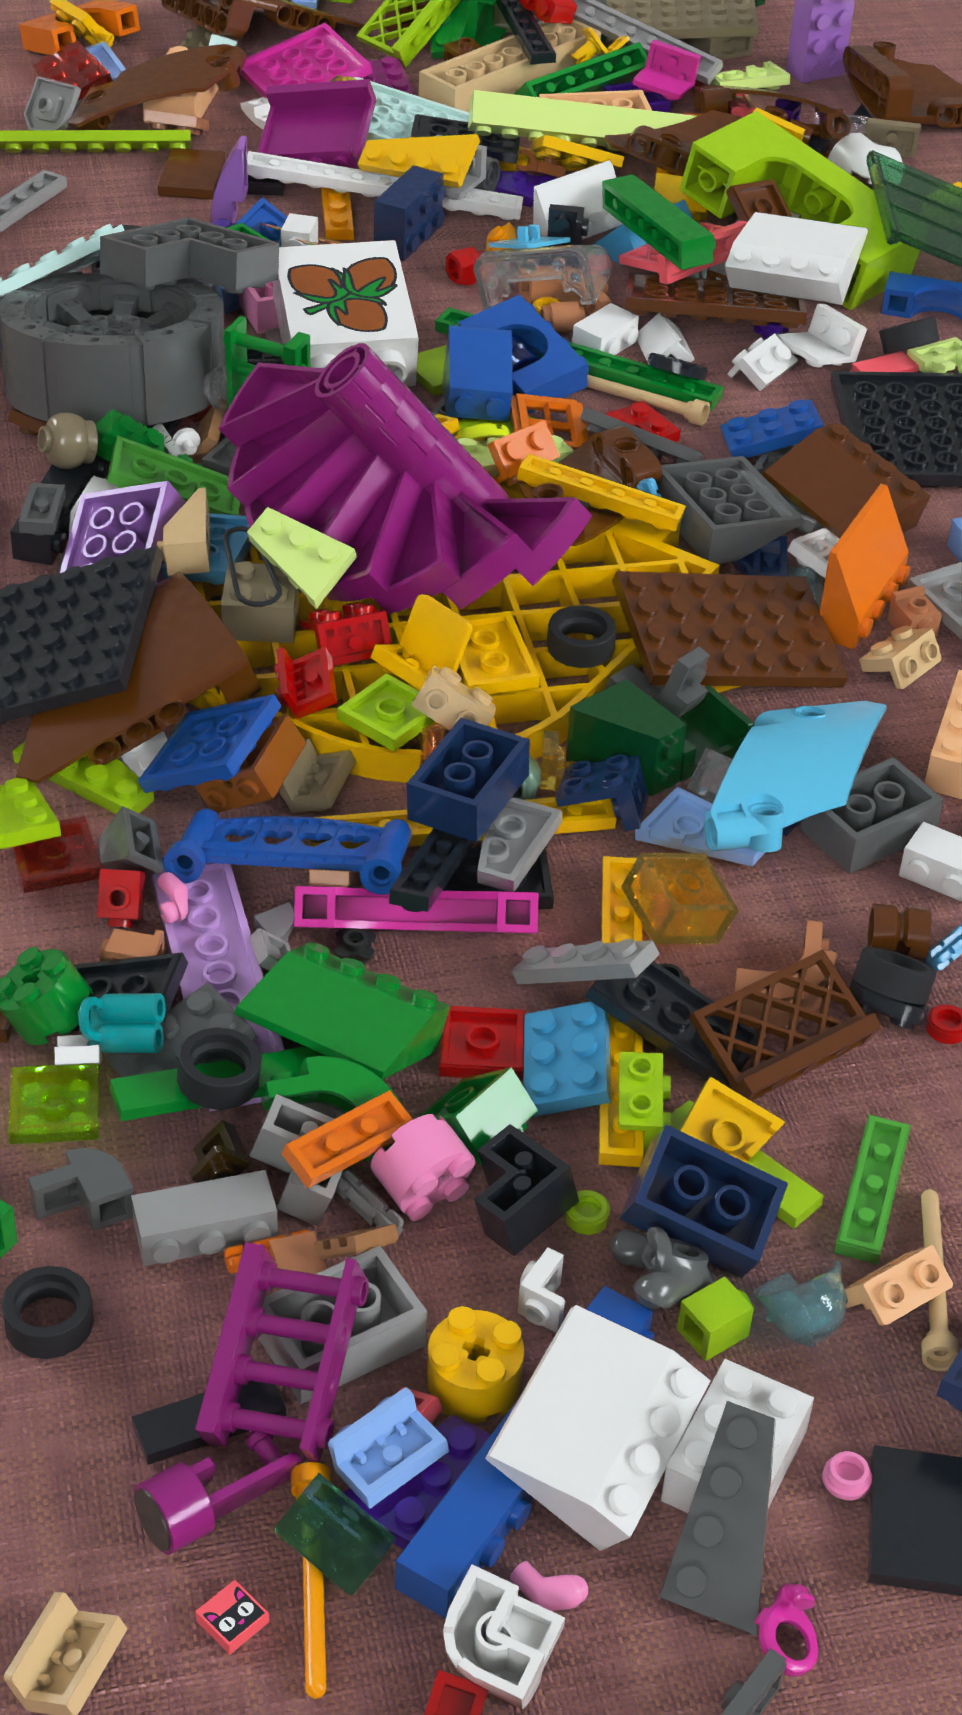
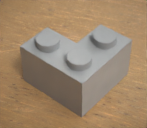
[249,1094,343,1226]

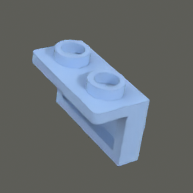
[328,1387,449,1509]

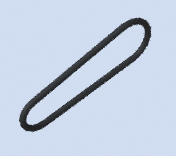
[223,526,282,607]

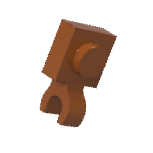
[515,149,566,179]

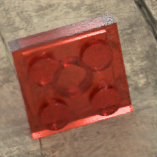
[11,816,102,893]

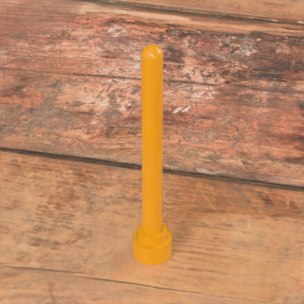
[291,1462,331,1699]

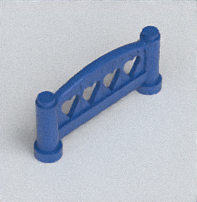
[163,809,412,895]

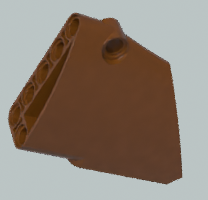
[161,0,365,40]

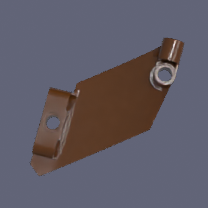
[692,85,851,138]
[517,426,662,546]

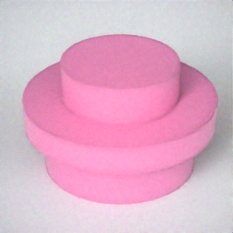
[822,1451,872,1500]

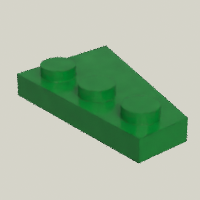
[431,0,468,59]

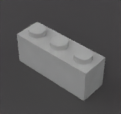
[131,1170,278,1266]

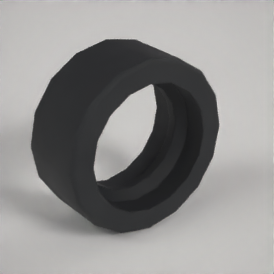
[879,317,940,354]
[547,605,617,668]
[853,947,936,1005]
[177,1027,262,1110]
[1,1265,94,1359]

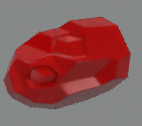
[445,247,492,285]

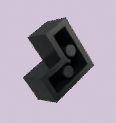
[474,1124,579,1256]

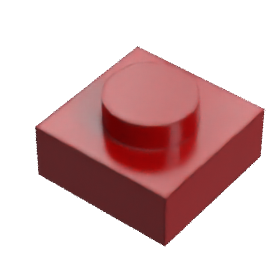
[424,1670,488,1715]

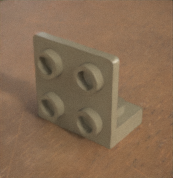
[864,118,921,159]

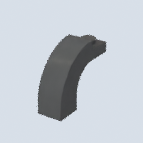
[604,646,710,718]

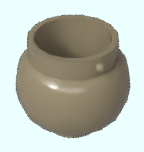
[38,412,98,469]

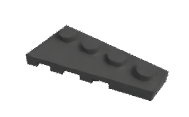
[659,1401,776,1636]

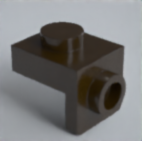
[189,1120,250,1183]

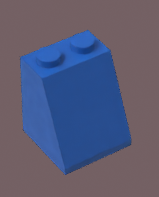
[442,325,513,421]

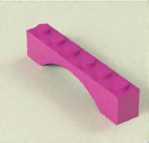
[294,886,539,933]

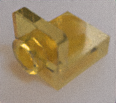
[540,730,576,791]

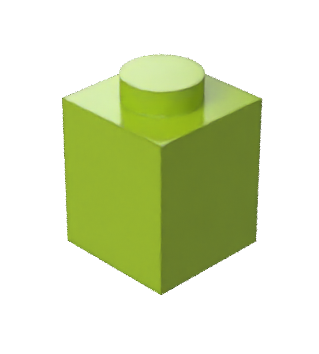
[677,1276,754,1361]

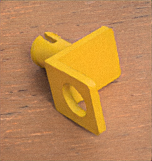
[570,27,630,64]

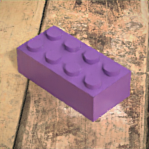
[786,0,855,83]

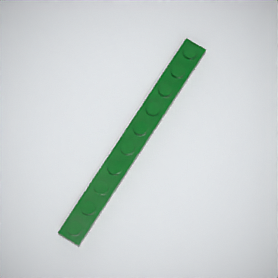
[435,307,724,412]

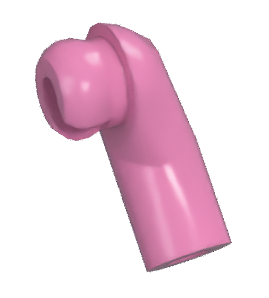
[158,872,188,924]
[510,1561,588,1611]

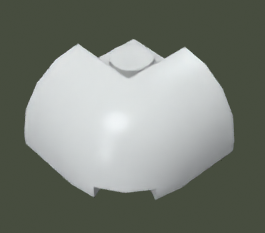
[828,133,903,190]
[443,1564,565,1709]

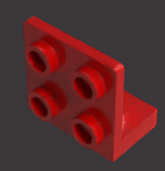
[299,602,392,666]

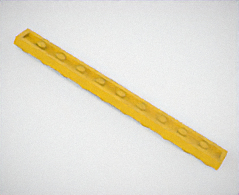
[598,856,644,1167]

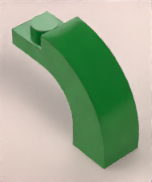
[260,1056,402,1162]

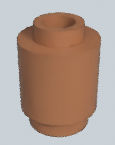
[540,301,585,333]

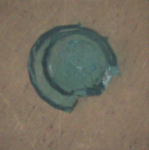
[753,1260,848,1348]

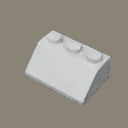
[533,160,622,239]

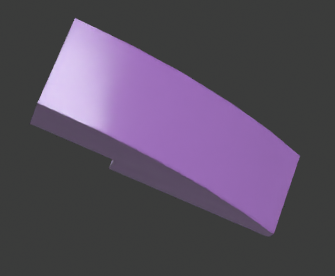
[211,136,248,224]

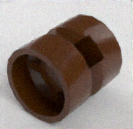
[867,904,932,960]

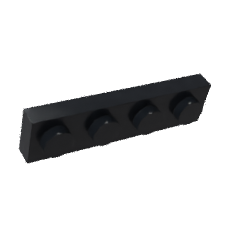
[389,828,473,912]

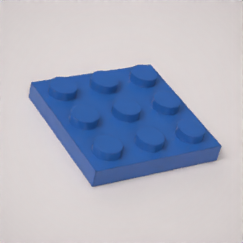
[138,694,281,793]

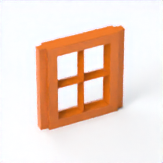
[510,393,589,451]

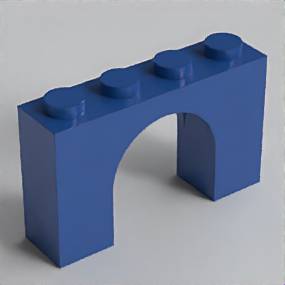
[458,294,589,414]

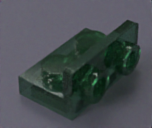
[274,1473,396,1595]

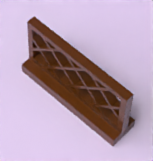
[689,949,883,1101]

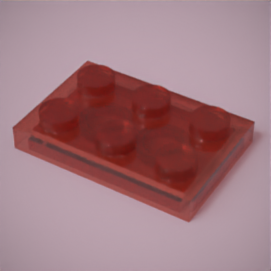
[33,41,113,101]

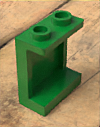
[466,0,506,47]

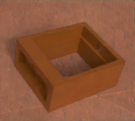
[195,714,307,813]

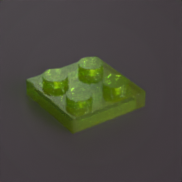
[8,1064,99,1144]

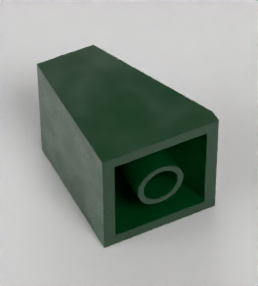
[565,679,687,796]

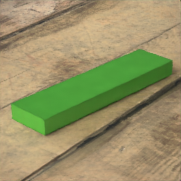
[834,1115,911,1264]

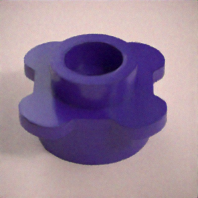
[754,322,789,339]

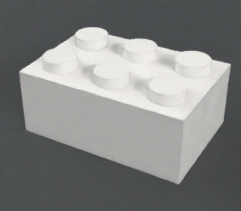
[661,1359,814,1513]

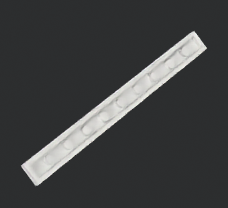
[247,151,523,220]

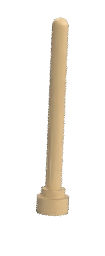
[587,374,710,427]
[921,1189,960,1371]

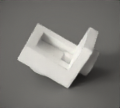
[518,1247,565,1332]

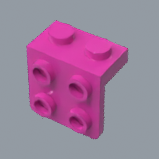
[632,40,702,101]

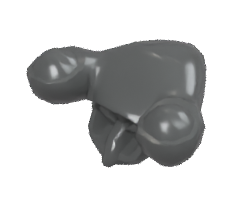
[609,1227,715,1310]

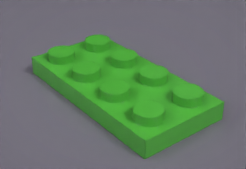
[107,435,240,515]

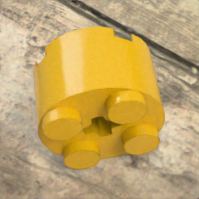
[426,1306,524,1423]

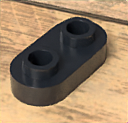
[849,979,929,1029]

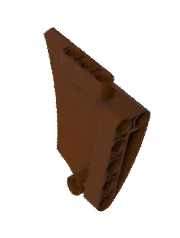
[843,41,962,128]
[16,571,262,784]

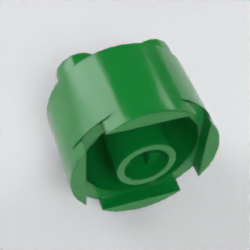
[0,947,93,1045]

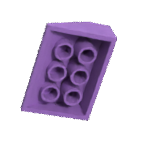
[60,481,186,584]

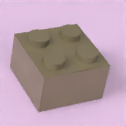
[221,561,300,643]

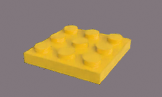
[530,135,624,170]

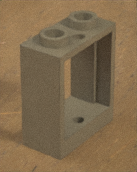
[683,36,754,60]

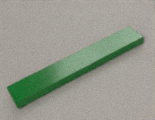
[110,1047,326,1121]

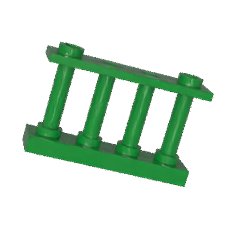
[223,316,311,410]

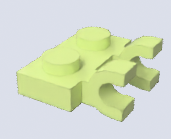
[907,337,962,373]

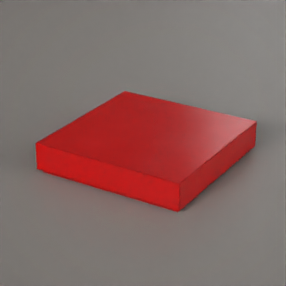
[439,1006,526,1081]

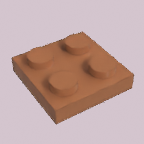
[143,109,210,136]

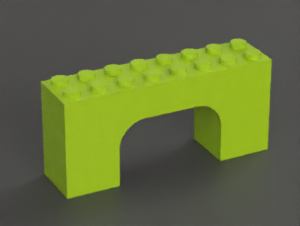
[679,111,929,310]

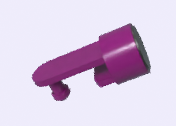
[134,1431,304,1555]

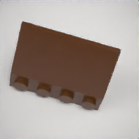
[762,422,931,539]

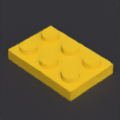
[457,611,540,694]

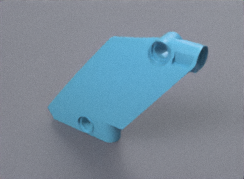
[704,701,887,852]

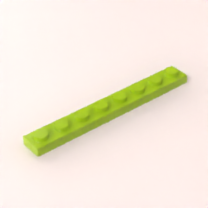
[0,130,191,153]

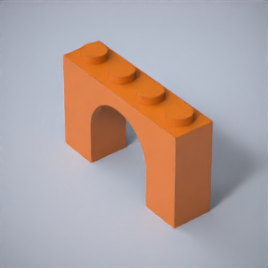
[19,0,141,57]

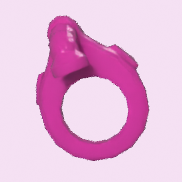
[754,1583,818,1677]

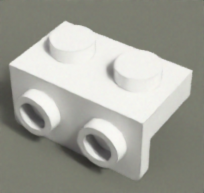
[727,333,798,391]

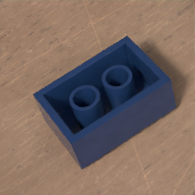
[374,166,446,261]
[406,718,530,842]
[619,1124,788,1278]

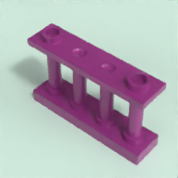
[195,1242,369,1463]

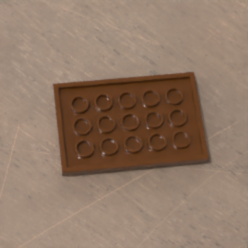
[625,272,807,328]
[612,571,848,687]

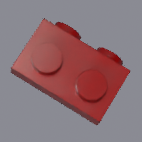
[274,647,338,719]

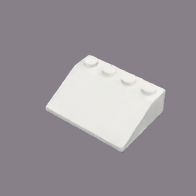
[725,212,868,305]
[485,1305,711,1551]

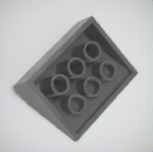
[656,456,803,565]

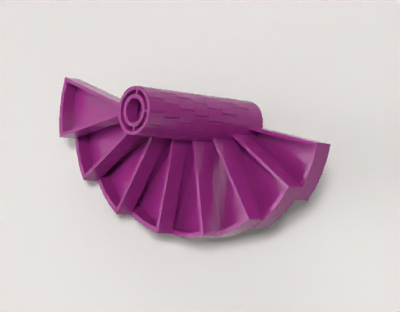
[218,343,592,615]

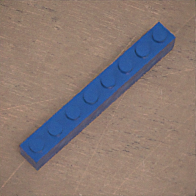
[395,1286,655,1619]

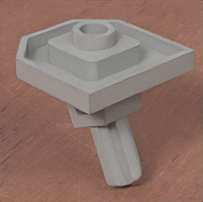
[24,76,82,130]

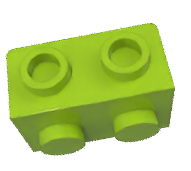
[618,1052,671,1154]

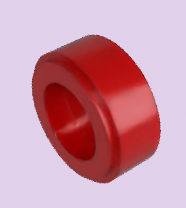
[926,1004,962,1044]

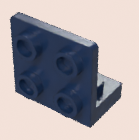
[555,754,649,831]

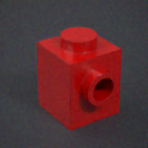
[97,869,146,928]

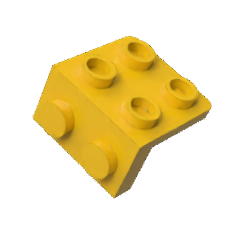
[371,594,473,691]

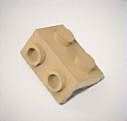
[859,626,942,689]
[412,665,496,731]
[4,1592,127,1715]

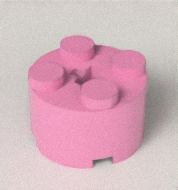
[371,1114,475,1221]

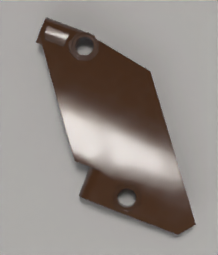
[68,44,246,130]
[604,105,815,176]

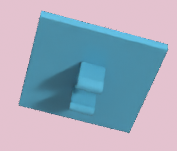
[489,224,570,249]

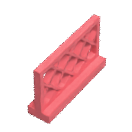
[619,220,748,285]

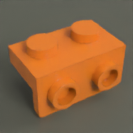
[487,420,560,487]

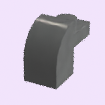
[28,1148,134,1231]

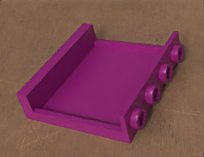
[247,79,377,169]

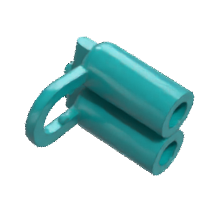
[79,993,166,1053]

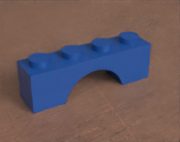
[881,271,962,320]

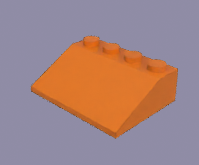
[819,484,910,650]

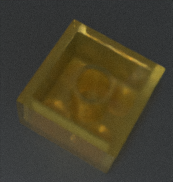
[621,853,739,944]

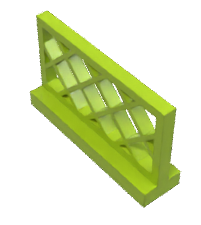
[356,0,461,68]

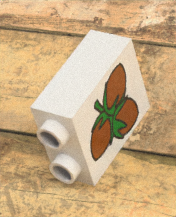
[273,240,419,386]

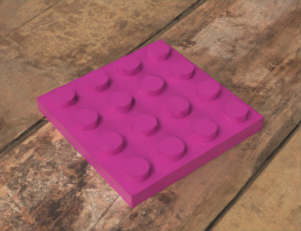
[240,23,373,98]

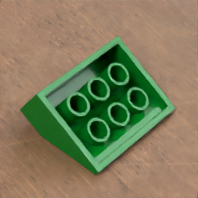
[234,943,450,1080]

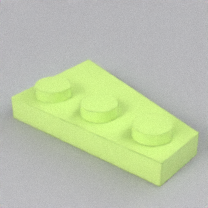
[710,61,791,90]
[247,507,357,609]

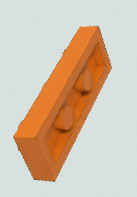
[281,1090,413,1189]

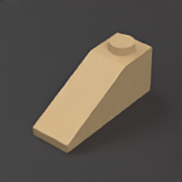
[157,488,210,576]

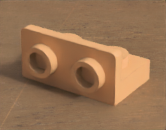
[837,1244,953,1326]

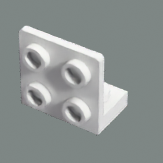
[777,304,867,368]

